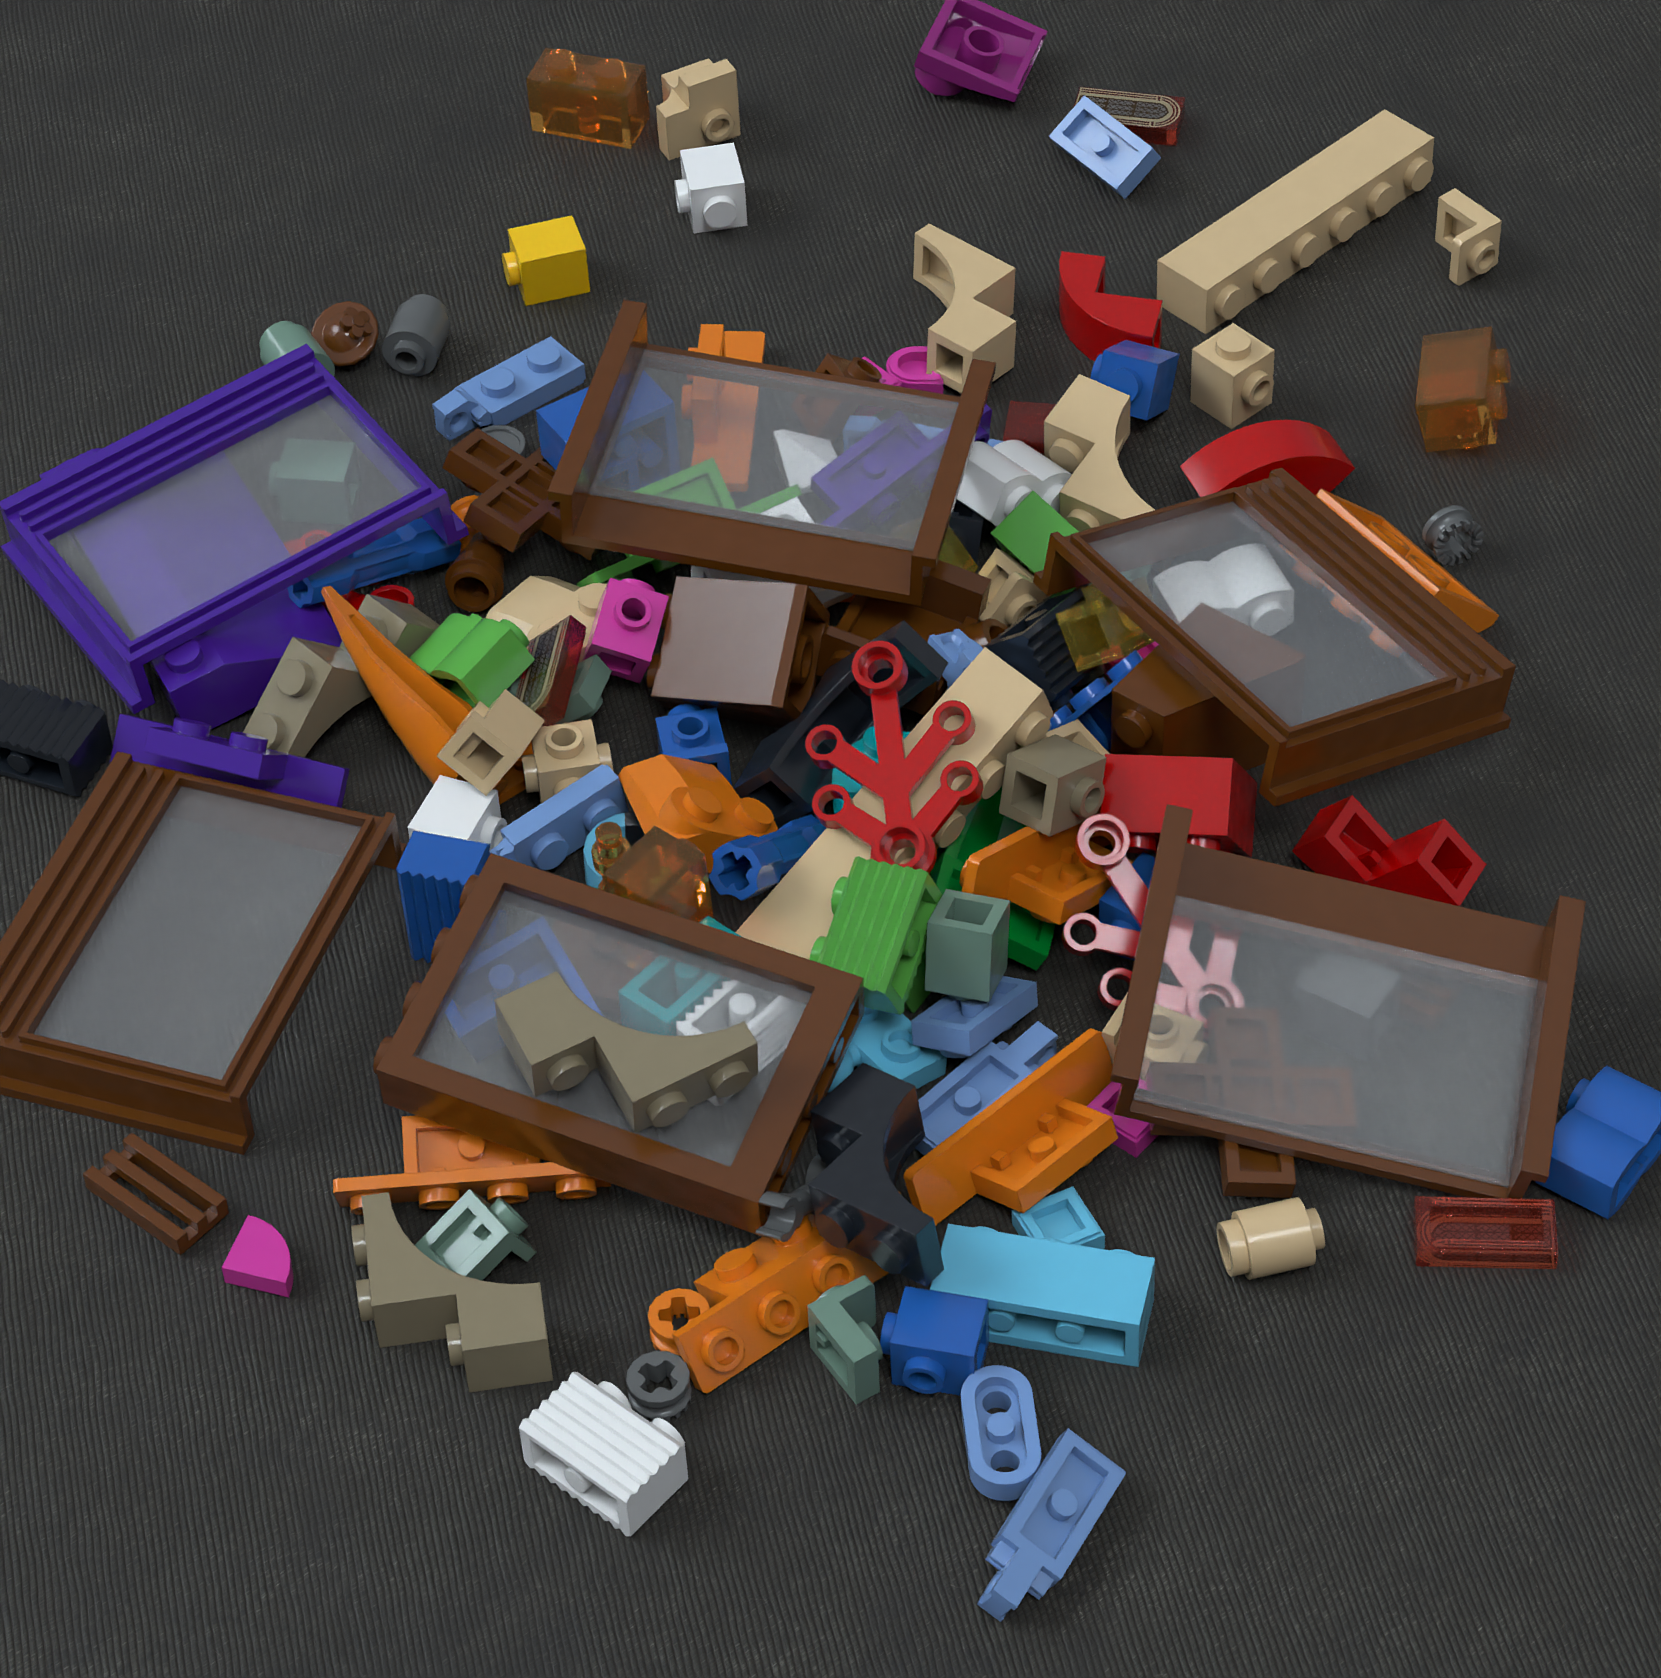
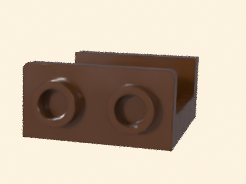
[816,560,991,715]

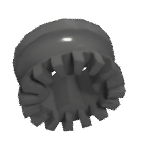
[1422,505,1484,566]
[626,1351,692,1422]

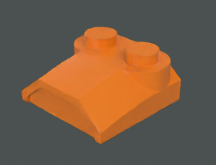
[618,754,778,873]

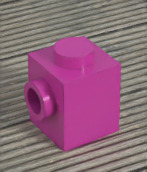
[582,578,669,683]

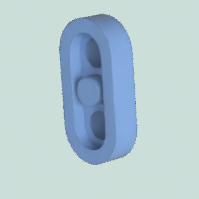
[961,1365,1041,1501]

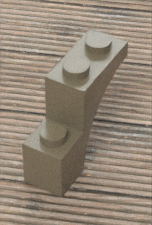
[243,594,440,757]
[494,971,758,1133]
[351,1192,553,1393]

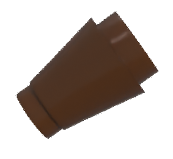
[445,532,505,612]

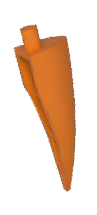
[321,586,508,794]

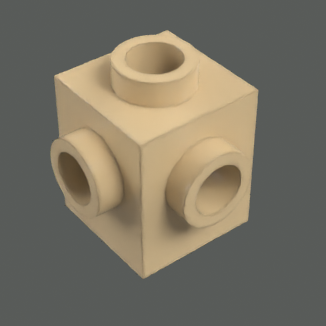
[521,719,613,804]

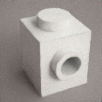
[674,142,748,234]
[408,775,507,851]

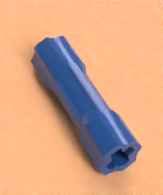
[287,518,461,608]
[709,815,827,901]

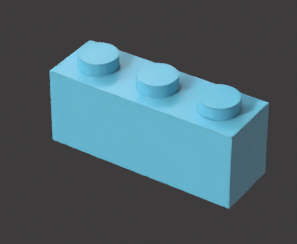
[930,1223,1155,1367]

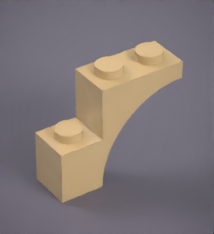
[913,224,1016,393]
[1044,374,1175,574]

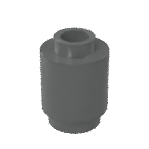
[382,294,451,376]

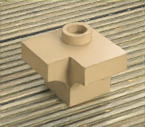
[656,58,741,161]

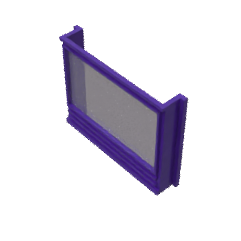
[0,343,469,714]

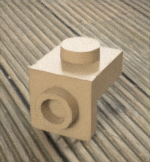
[1435,188,1502,286]
[978,548,1051,628]

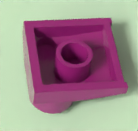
[914,0,1048,102]

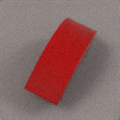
[1059,251,1163,362]
[1180,420,1355,497]
[1292,795,1487,906]

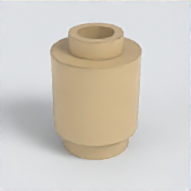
[1217,1197,1325,1280]

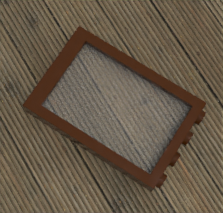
[373,853,865,1235]

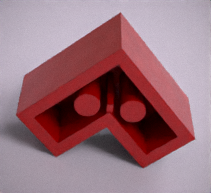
[1100,754,1257,858]

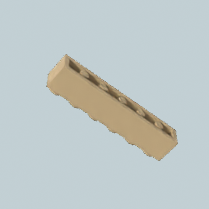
[1157,109,1434,334]
[735,647,1054,960]

